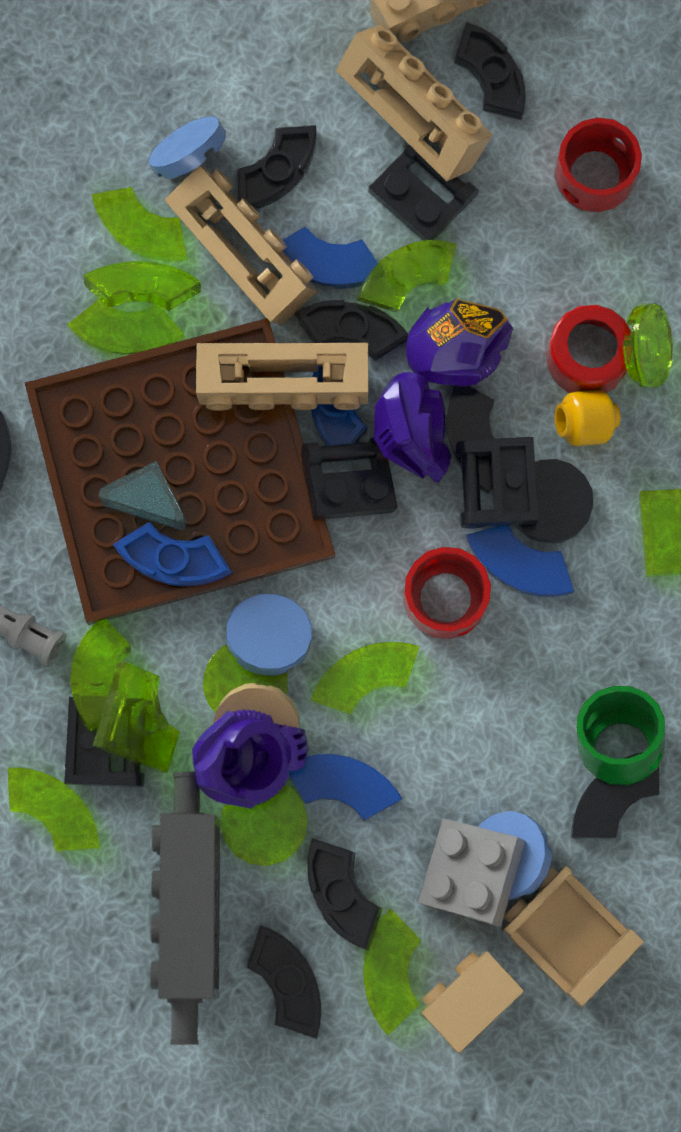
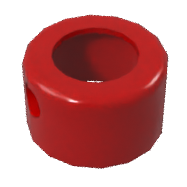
[555,117,642,212]
[546,305,634,393]
[403,547,491,639]

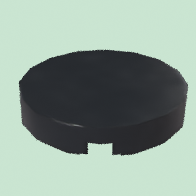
[516,459,594,544]

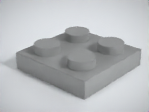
[418,818,525,927]

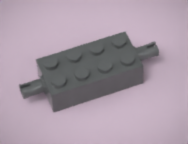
[150,772,220,1045]

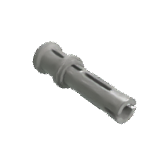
[0,605,67,667]

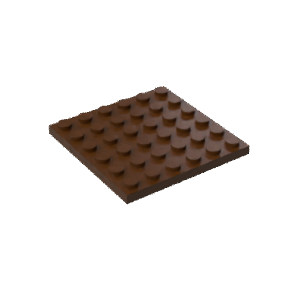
[25,318,335,625]

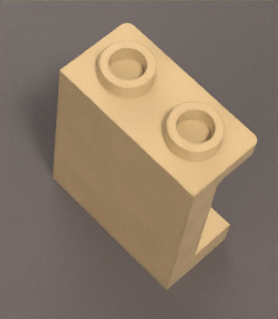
[502,866,644,1007]

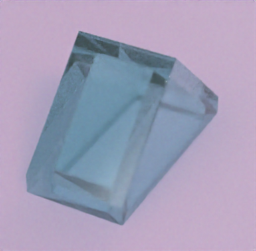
[98,461,187,531]

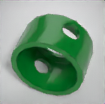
[577,686,665,785]

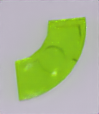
[91,187,187,261]
[356,240,456,312]
[83,261,201,311]
[67,299,185,355]
[70,619,131,732]
[310,642,420,715]
[8,767,101,852]
[363,908,421,1035]

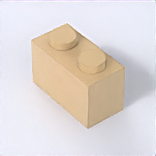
[421,951,524,1054]

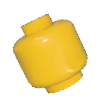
[554,390,621,447]

